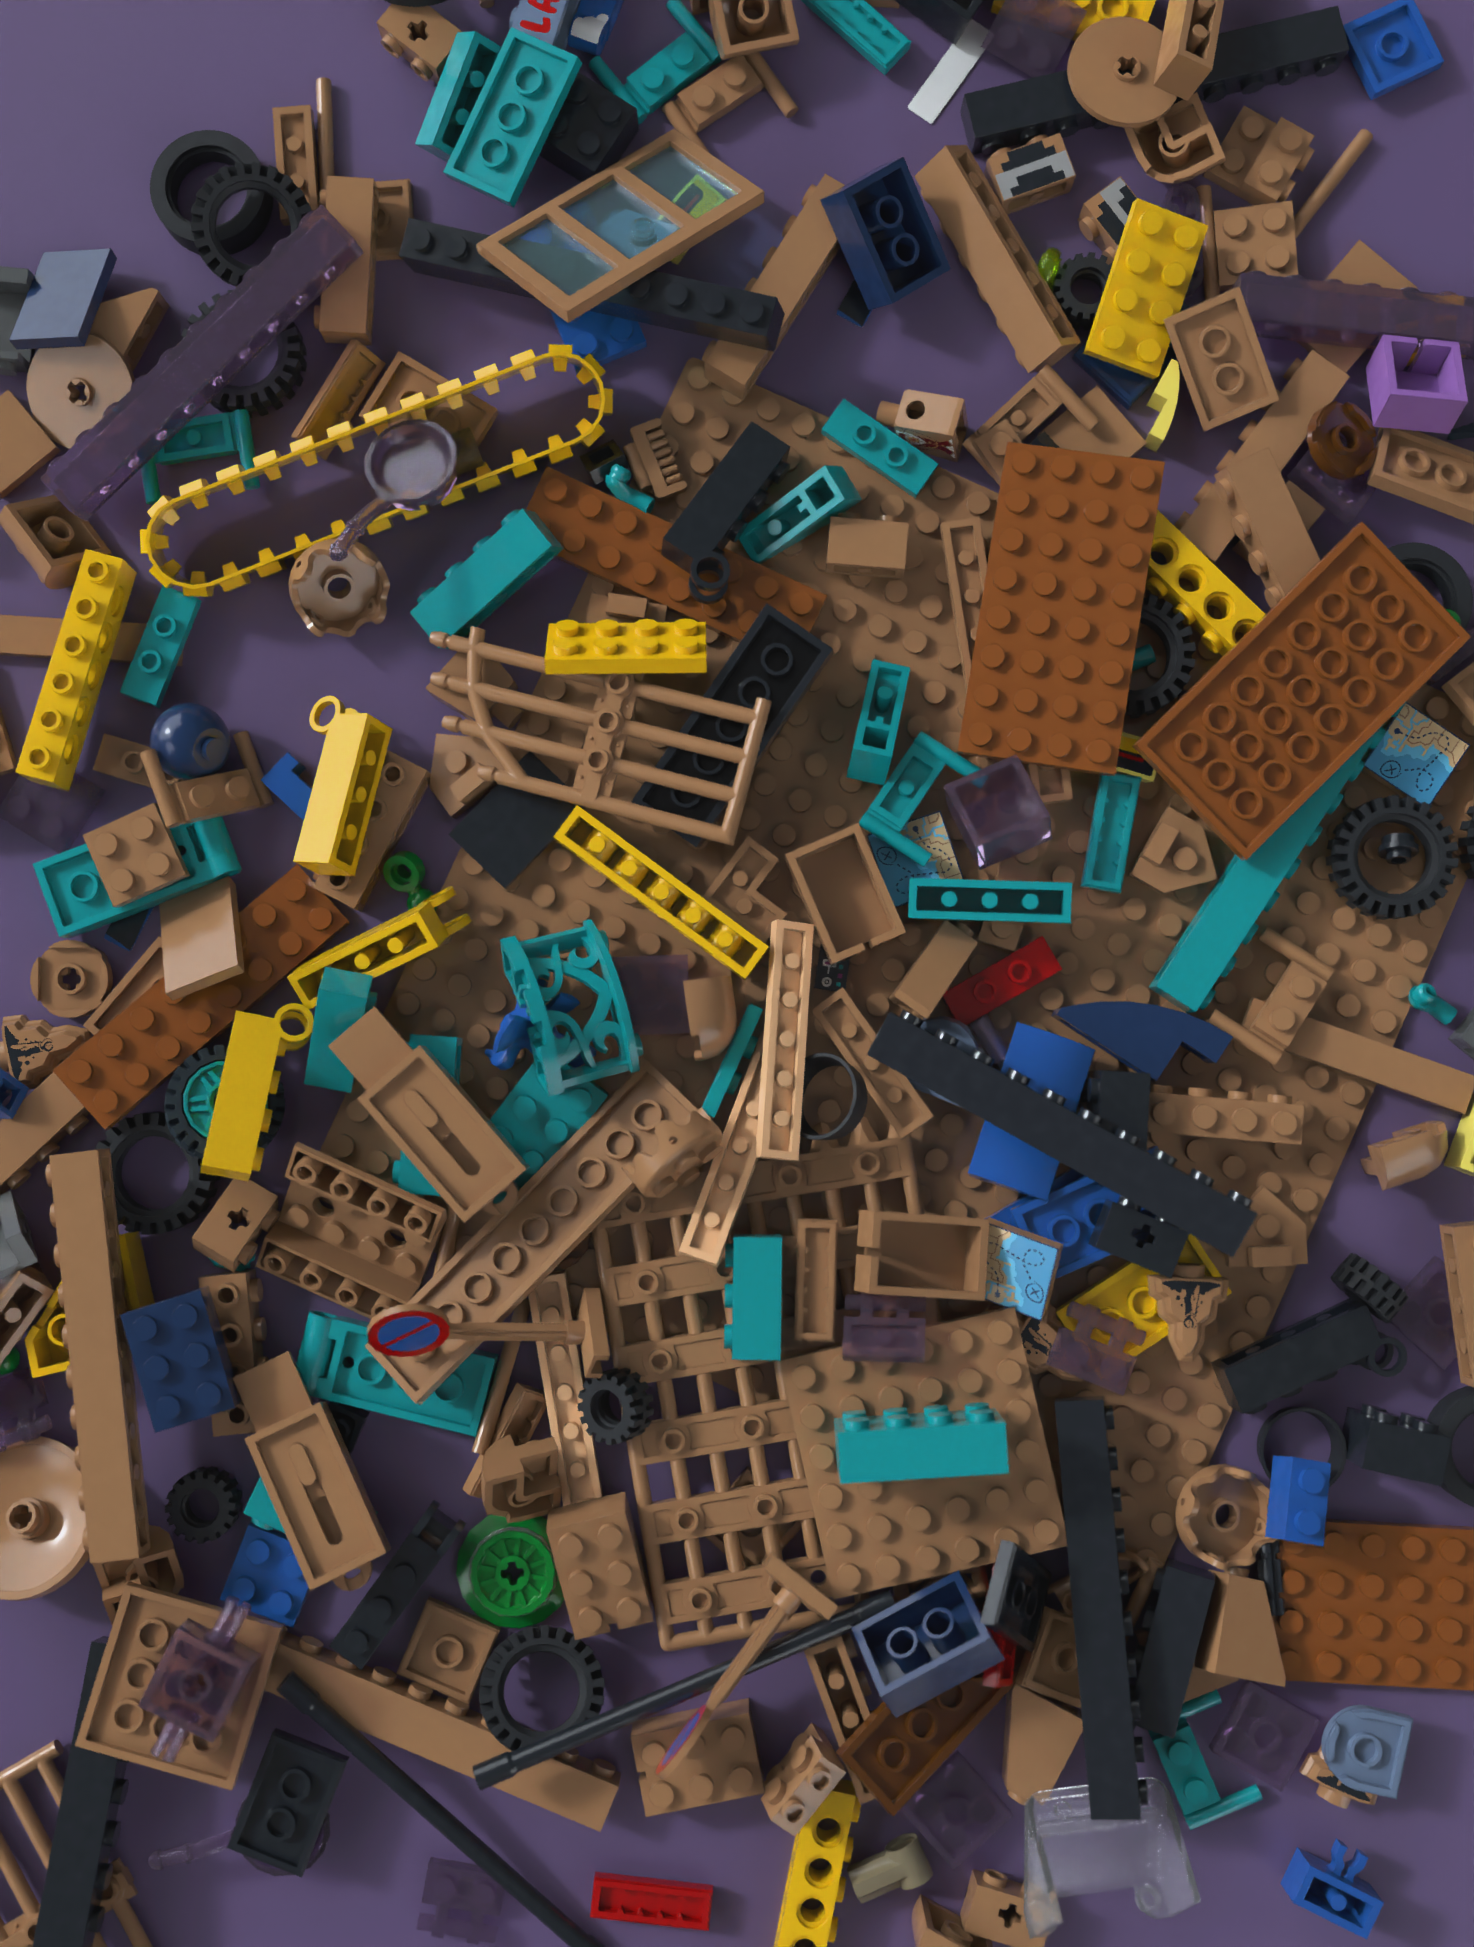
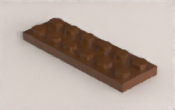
[836,1597,1025,1817]

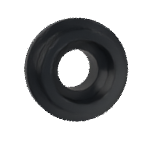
[1378,833,1419,865]

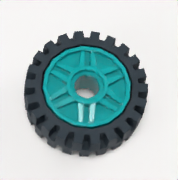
[164,1045,285,1160]

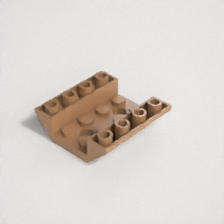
[255,1142,447,1319]

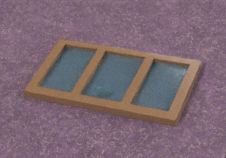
[476,129,764,323]

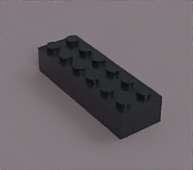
[631,603,834,848]

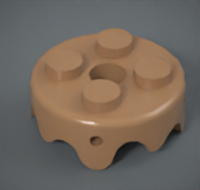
[288,538,390,637]
[621,1107,723,1198]
[1175,1464,1278,1571]

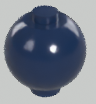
[150,703,231,781]

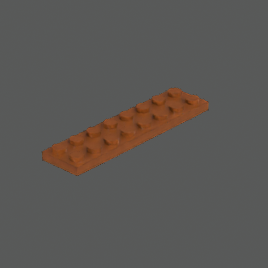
[526,466,827,643]
[52,864,350,1130]

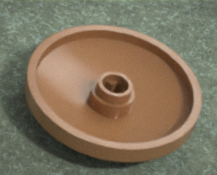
[0,1436,89,1601]

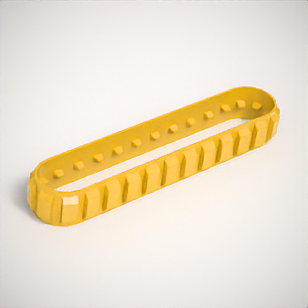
[140,344,613,597]

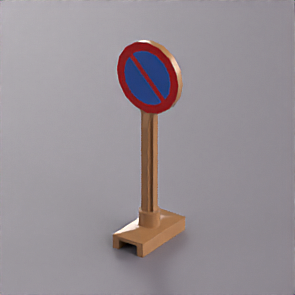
[367,1288,610,1378]
[655,1552,838,1780]

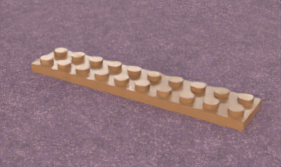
[365,1060,698,1405]

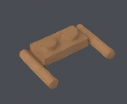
[662,52,799,154]
[962,364,1100,486]
[140,731,274,829]
[1206,926,1334,1065]

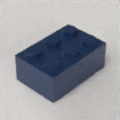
[820,157,951,310]
[120,1286,242,1433]
[851,1570,1005,1718]

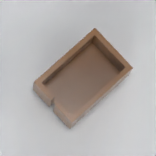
[785,823,906,966]
[854,1210,990,1301]
[546,1491,653,1640]
[630,1698,765,1817]

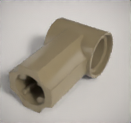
[847,1832,933,1904]

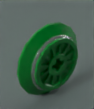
[456,1514,564,1628]

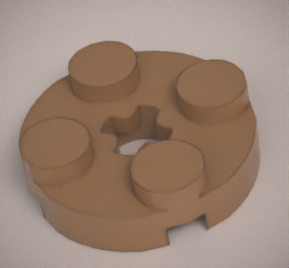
[30,940,113,1018]

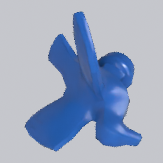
[485,979,596,1070]

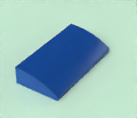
[968,1022,1095,1201]

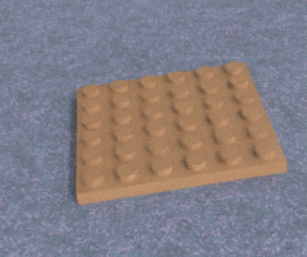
[779,1307,1067,1600]

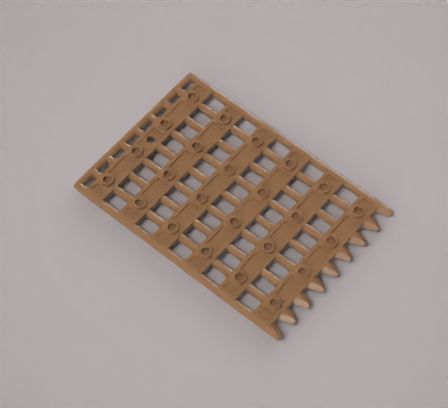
[591,1117,989,1652]

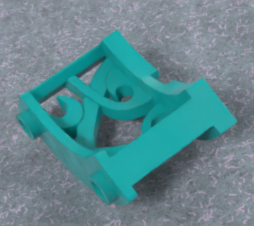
[500,919,643,1096]

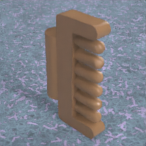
[622,418,687,501]

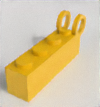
[293,696,392,876]
[287,886,472,1009]
[200,1003,314,1181]

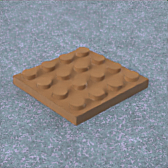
[75,1581,284,1791]

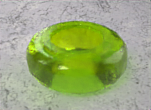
[1037,247,1062,289]

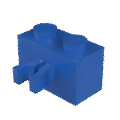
[1280,1838,1384,1940]

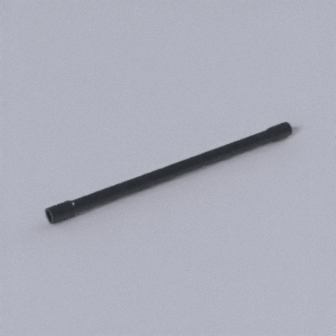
[472,1589,895,1790]
[276,1670,605,1947]

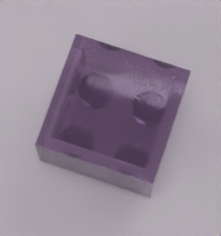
[944,754,1052,870]

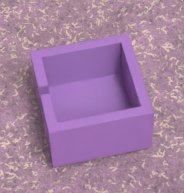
[1366,334,1468,434]

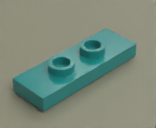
[801,0,911,75]
[821,398,938,499]
[120,585,202,708]
[1080,773,1141,894]
[702,1004,763,1118]

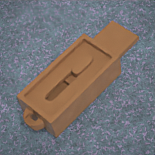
[328,1006,530,1223]
[233,1351,391,1591]

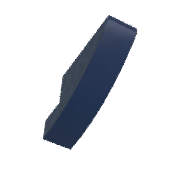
[1051,1001,1233,1081]

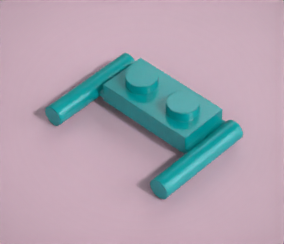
[589,0,722,125]
[134,409,260,505]
[859,731,987,867]
[1148,1689,1263,1830]

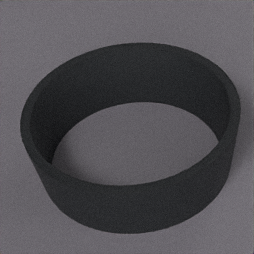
[800,1053,868,1140]
[1256,1407,1347,1487]

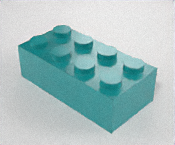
[834,1402,1009,1484]

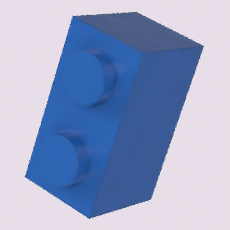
[1265,1455,1331,1546]

